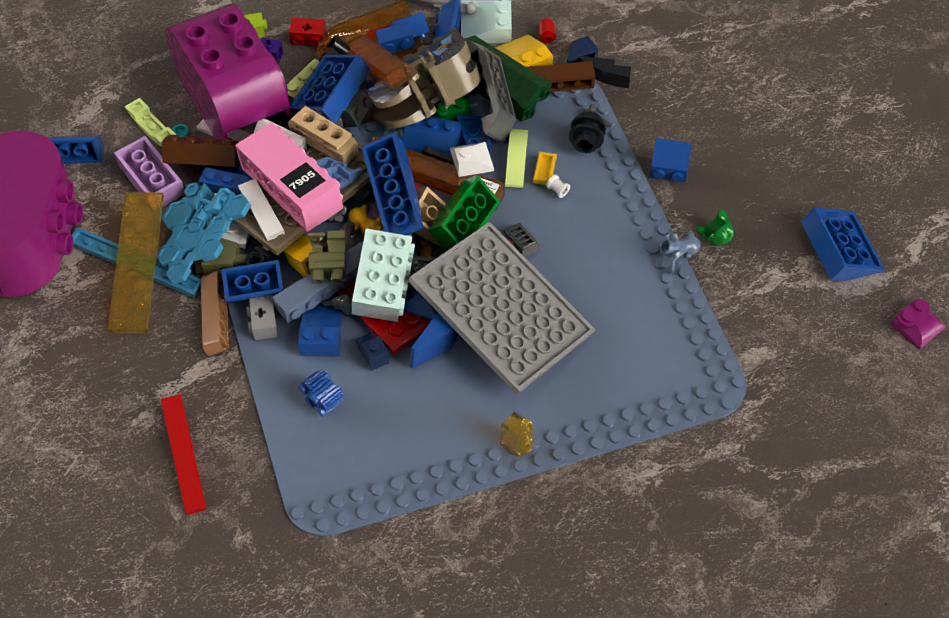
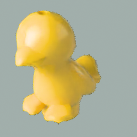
[348,205,384,237]

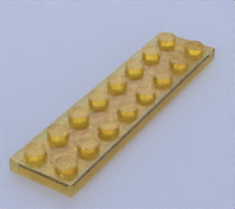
[107,192,164,333]

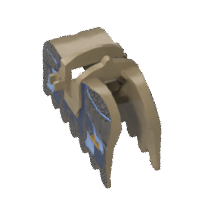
[359,27,482,129]

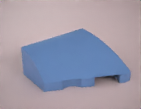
[316,156,363,190]

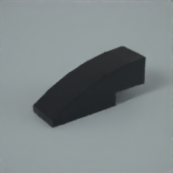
[580,56,631,89]

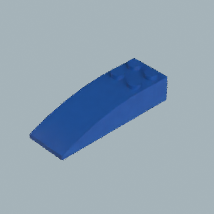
[361,132,423,235]

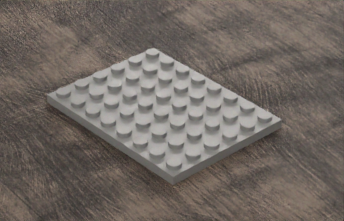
[408,222,595,395]

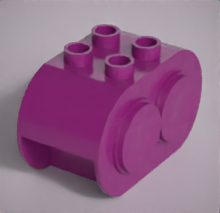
[165,3,290,140]
[0,131,83,297]

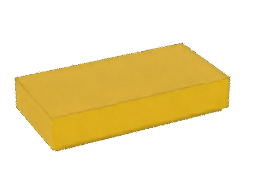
[533,152,557,185]

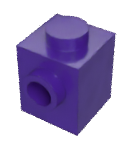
[261,37,284,65]

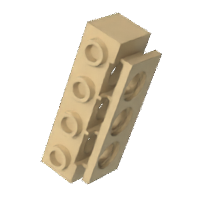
[288,106,359,164]

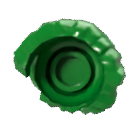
[696,210,734,246]

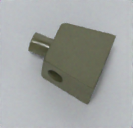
[201,238,247,275]

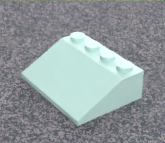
[461,0,512,43]

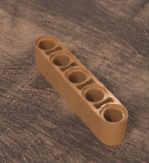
[201,270,229,356]

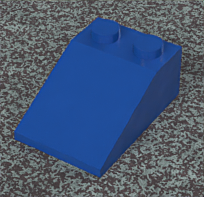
[298,305,343,356]

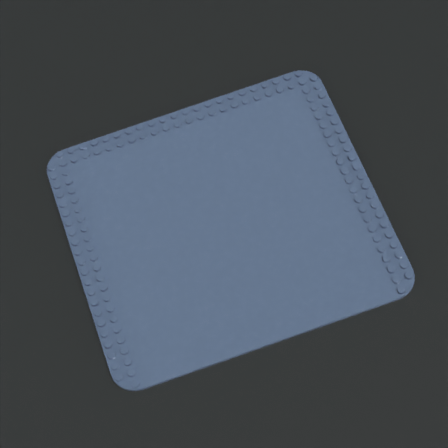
[197,81,746,536]

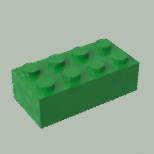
[428,175,501,251]

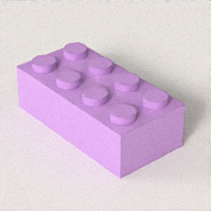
[114,136,185,212]

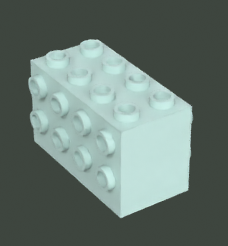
[352,229,415,322]

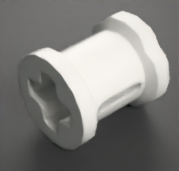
[546,174,570,198]

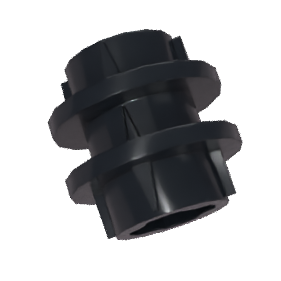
[569,110,606,154]

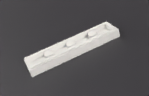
[238,179,285,241]

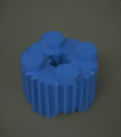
[298,369,344,417]

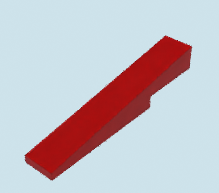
[161,394,207,515]

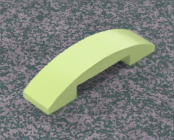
[125,98,176,147]
[505,129,528,188]

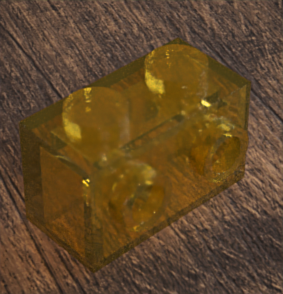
[501,411,534,458]

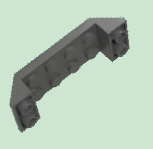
[464,38,516,144]

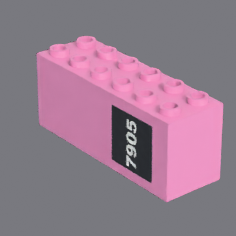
[235,122,343,232]

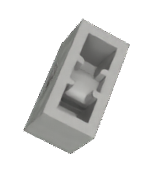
[246,295,278,340]

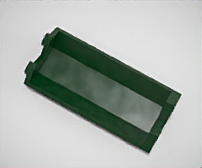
[466,35,552,122]

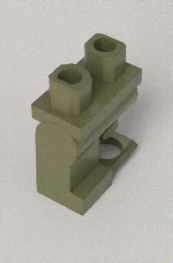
[308,230,346,284]

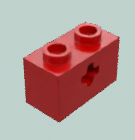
[289,18,327,46]

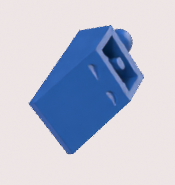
[410,311,460,369]

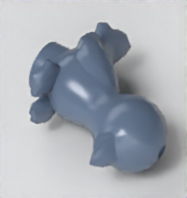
[660,230,701,274]

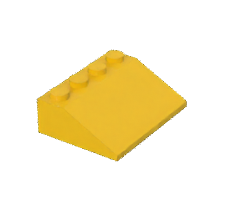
[495,34,553,67]

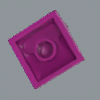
[890,299,946,350]

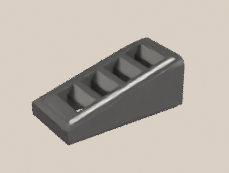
[503,222,539,257]

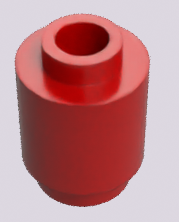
[538,18,556,43]

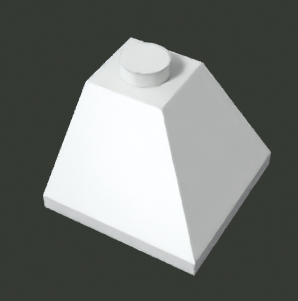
[450,142,494,177]

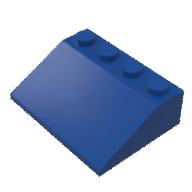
[290,55,371,123]
[801,207,885,281]

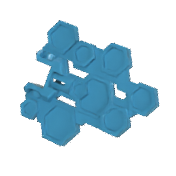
[156,182,251,284]

